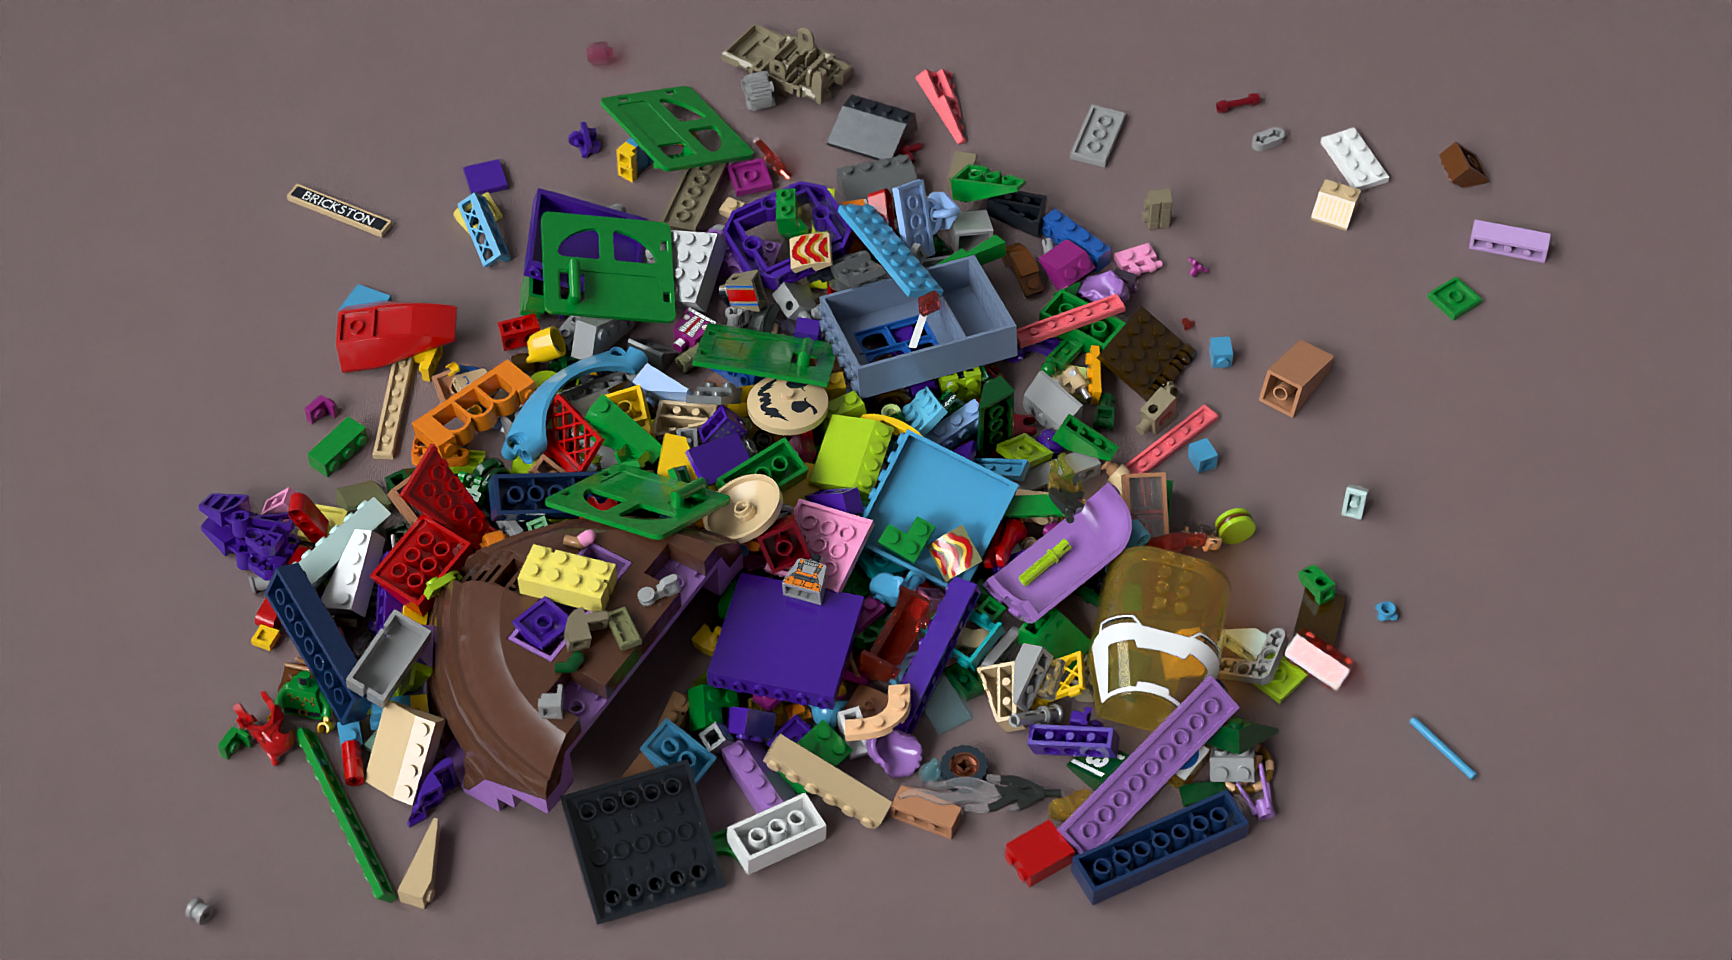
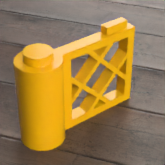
[1030,651,1086,710]

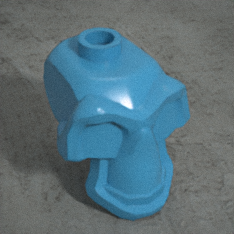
[869,570,926,609]

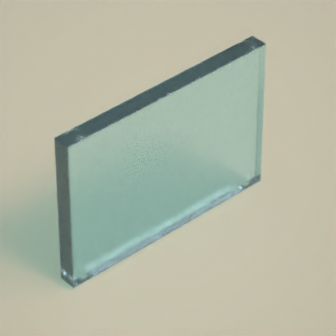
[924,673,972,735]

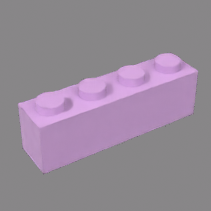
[1469,220,1551,263]

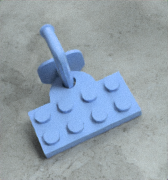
[892,179,960,258]

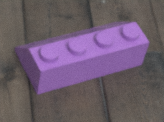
[722,740,797,814]

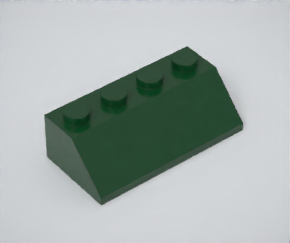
[977,375,1015,458]

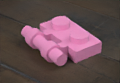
[1114,243,1162,278]

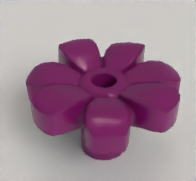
[1188,256,1209,277]

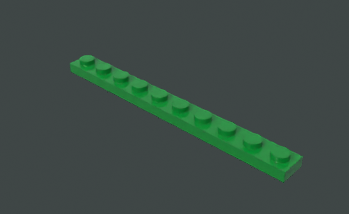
[295,727,397,903]

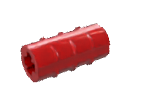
[341,740,364,787]

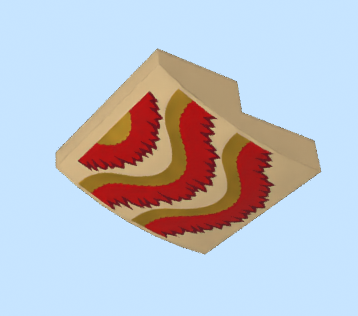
[789,233,833,273]

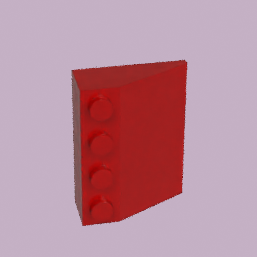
[370,514,474,617]

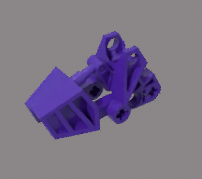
[198,493,301,581]

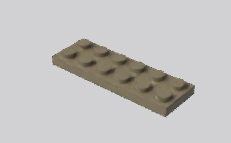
[659,162,728,232]

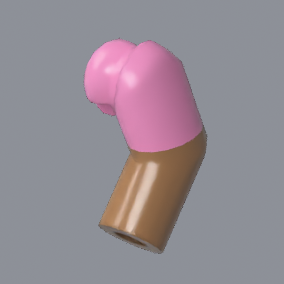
[563,530,596,549]

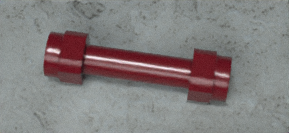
[1216,93,1261,113]

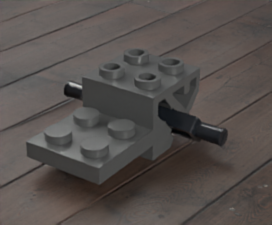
[807,250,885,292]

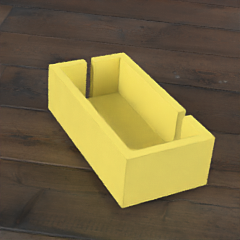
[518,544,617,612]

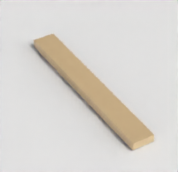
[373,356,414,460]

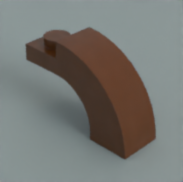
[1002,243,1044,297]

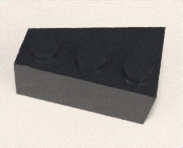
[987,191,1047,238]

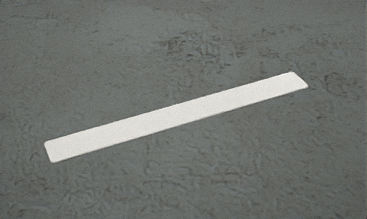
[909,304,931,348]

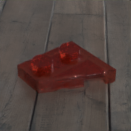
[753,136,793,179]

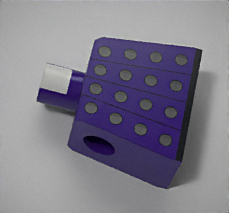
[698,405,748,444]

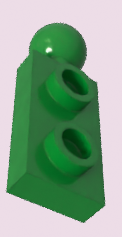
[1041,336,1084,377]

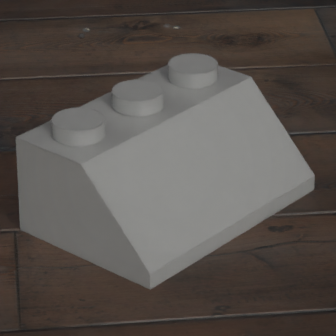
[1023,370,1083,431]

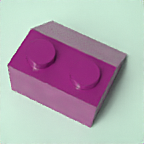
[1037,239,1095,291]

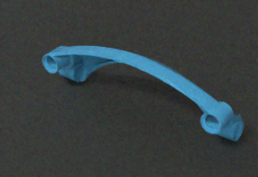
[501,346,648,464]

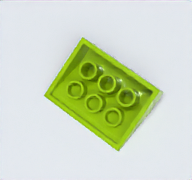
[809,414,894,501]

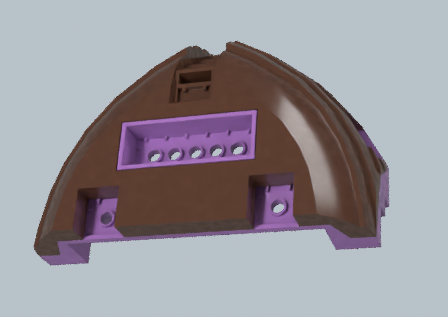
[426,516,743,814]

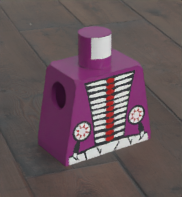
[673,307,718,352]

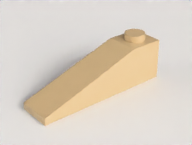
[398,818,441,909]

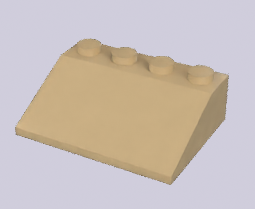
[364,699,446,805]

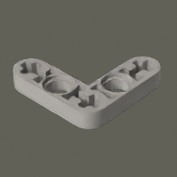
[1219,628,1289,684]

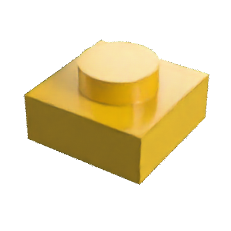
[251,624,280,651]

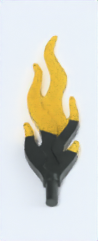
[1047,453,1086,524]

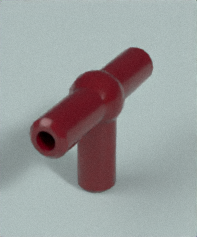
[900,142,922,164]

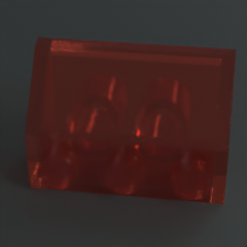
[1283,627,1356,691]

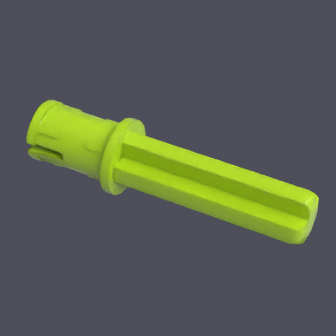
[1018,538,1072,586]

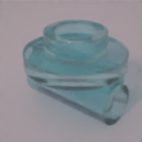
[919,758,940,783]

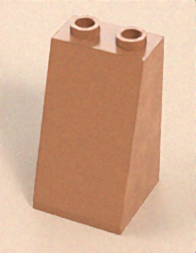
[1259,339,1335,418]

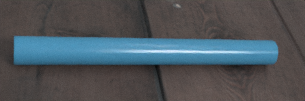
[1409,717,1477,780]

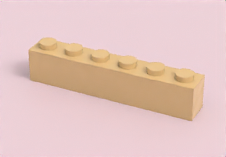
[763,734,892,829]

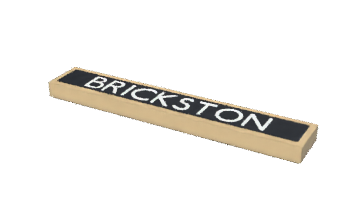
[287,184,392,238]

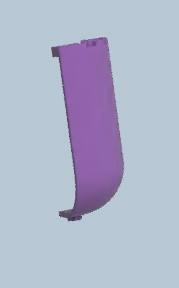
[982,482,1132,623]

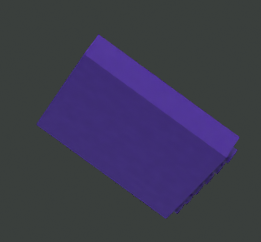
[523,188,647,292]
[707,573,864,710]

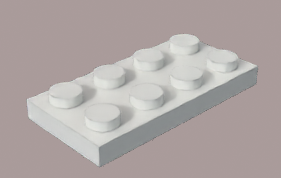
[1321,128,1389,191]

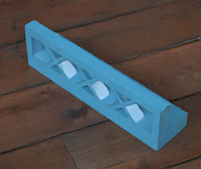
[457,192,511,268]

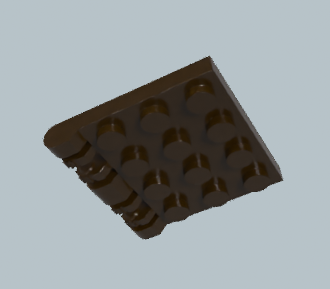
[1097,305,1197,402]

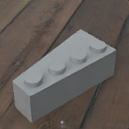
[571,317,636,360]

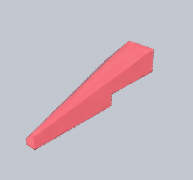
[915,69,967,144]

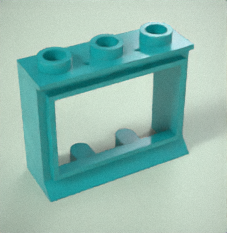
[922,609,1006,671]

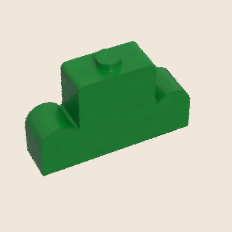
[520,276,545,318]

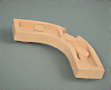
[845,684,911,741]

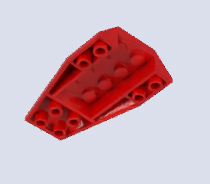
[336,301,457,373]

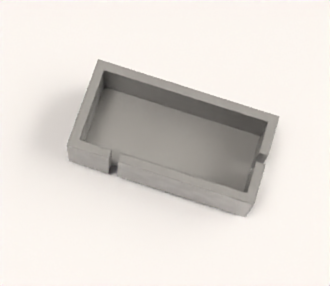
[346,609,431,709]

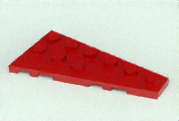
[399,444,496,551]

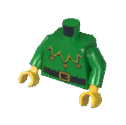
[267,670,334,733]

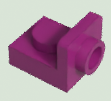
[304,395,337,425]

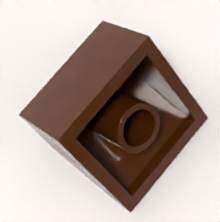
[1439,141,1490,188]

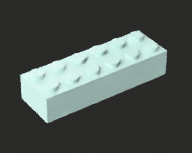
[292,497,391,589]

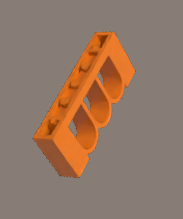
[411,359,537,459]

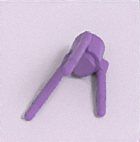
[1235,763,1276,820]

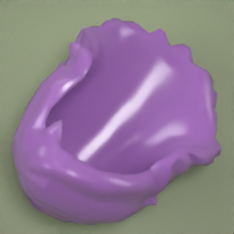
[1078,270,1129,304]
[866,728,923,778]

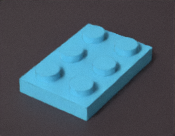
[901,386,948,437]

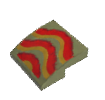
[926,524,983,583]

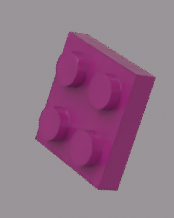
[727,158,773,197]

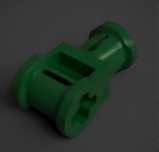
[1093,393,1116,431]

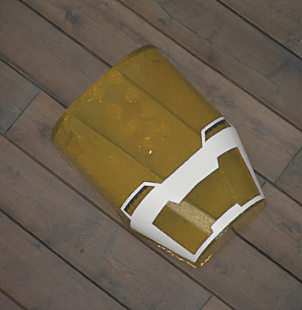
[1086,546,1232,732]

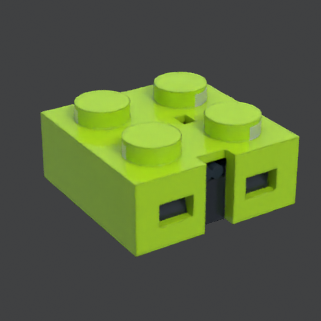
[938,366,981,406]

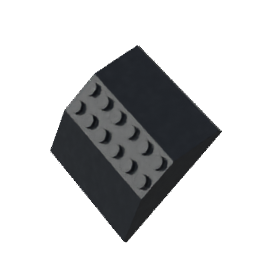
[560,759,726,925]

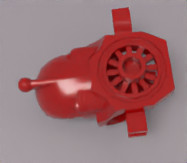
[232,690,296,766]

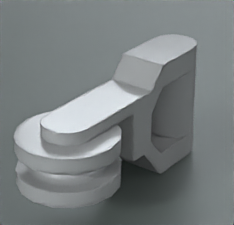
[638,574,681,606]

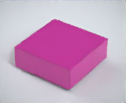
[843,670,869,685]

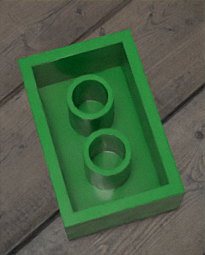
[776,720,853,795]

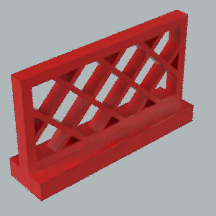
[546,394,605,472]

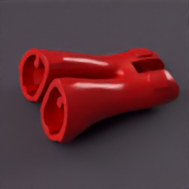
[984,519,1028,569]

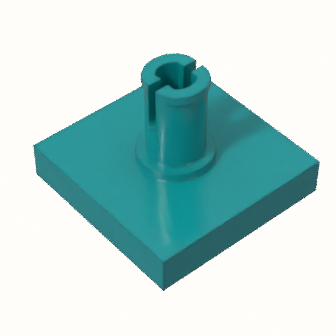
[857,548,908,579]

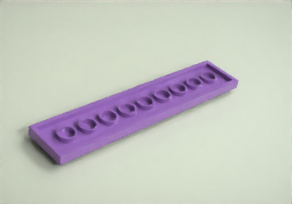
[1057,675,1240,854]

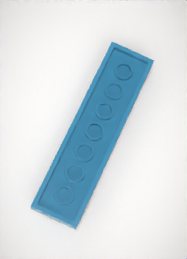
[838,204,943,297]

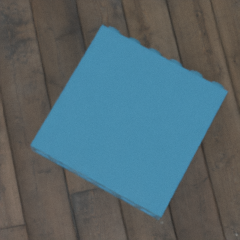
[859,429,1019,589]

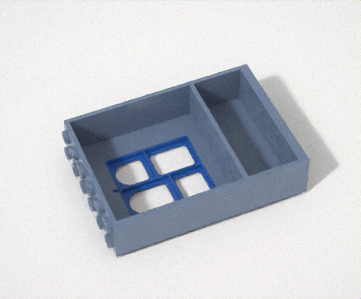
[818,255,1017,399]

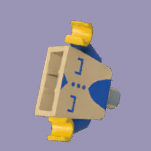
[445,362,497,415]

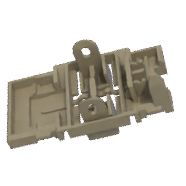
[721,23,853,105]

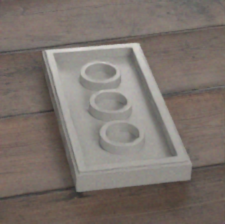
[1070,104,1127,168]

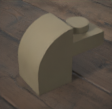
[564,607,609,652]

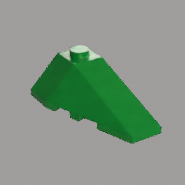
[950,164,1026,203]
[580,393,662,465]

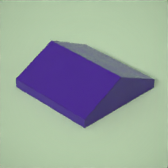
[512,596,569,650]

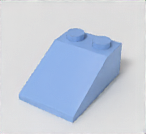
[632,363,693,407]

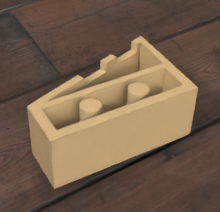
[653,400,719,438]
[977,661,1026,732]

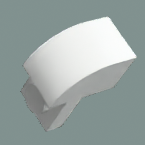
[837,706,868,760]

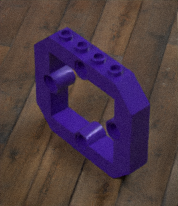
[723,181,854,290]

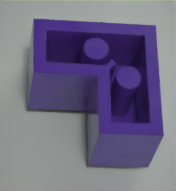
[727,707,776,742]

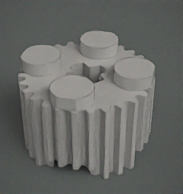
[741,71,775,111]

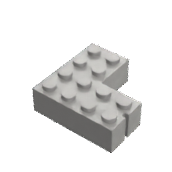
[644,230,728,313]

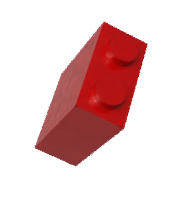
[1004,819,1075,887]

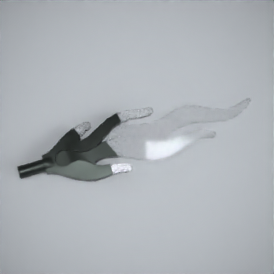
[898,774,1061,813]

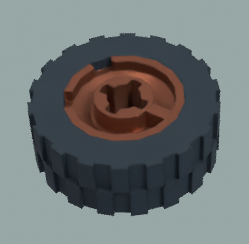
[940,745,988,795]

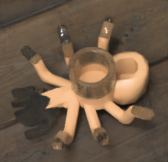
[1172,522,1223,552]

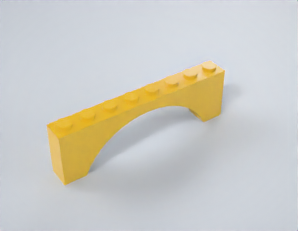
[656,433,822,509]

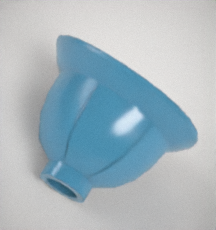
[808,701,848,731]

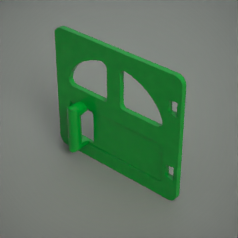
[600,86,754,172]
[541,212,676,324]
[545,464,730,540]

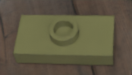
[608,606,642,652]

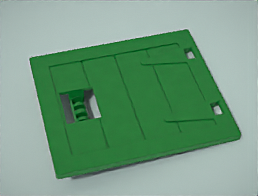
[692,323,836,387]

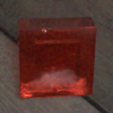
[918,290,940,317]

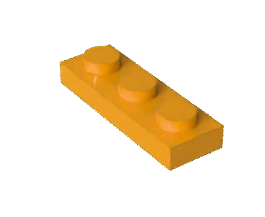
[1085,345,1102,404]

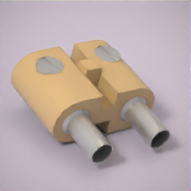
[1052,366,1092,401]

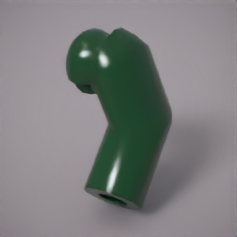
[555,650,585,673]

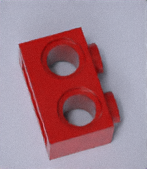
[497,313,540,351]

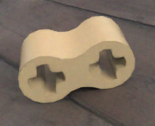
[955,627,993,656]

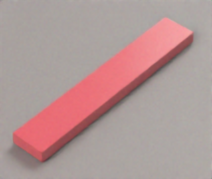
[1017,294,1126,349]
[1125,404,1219,474]

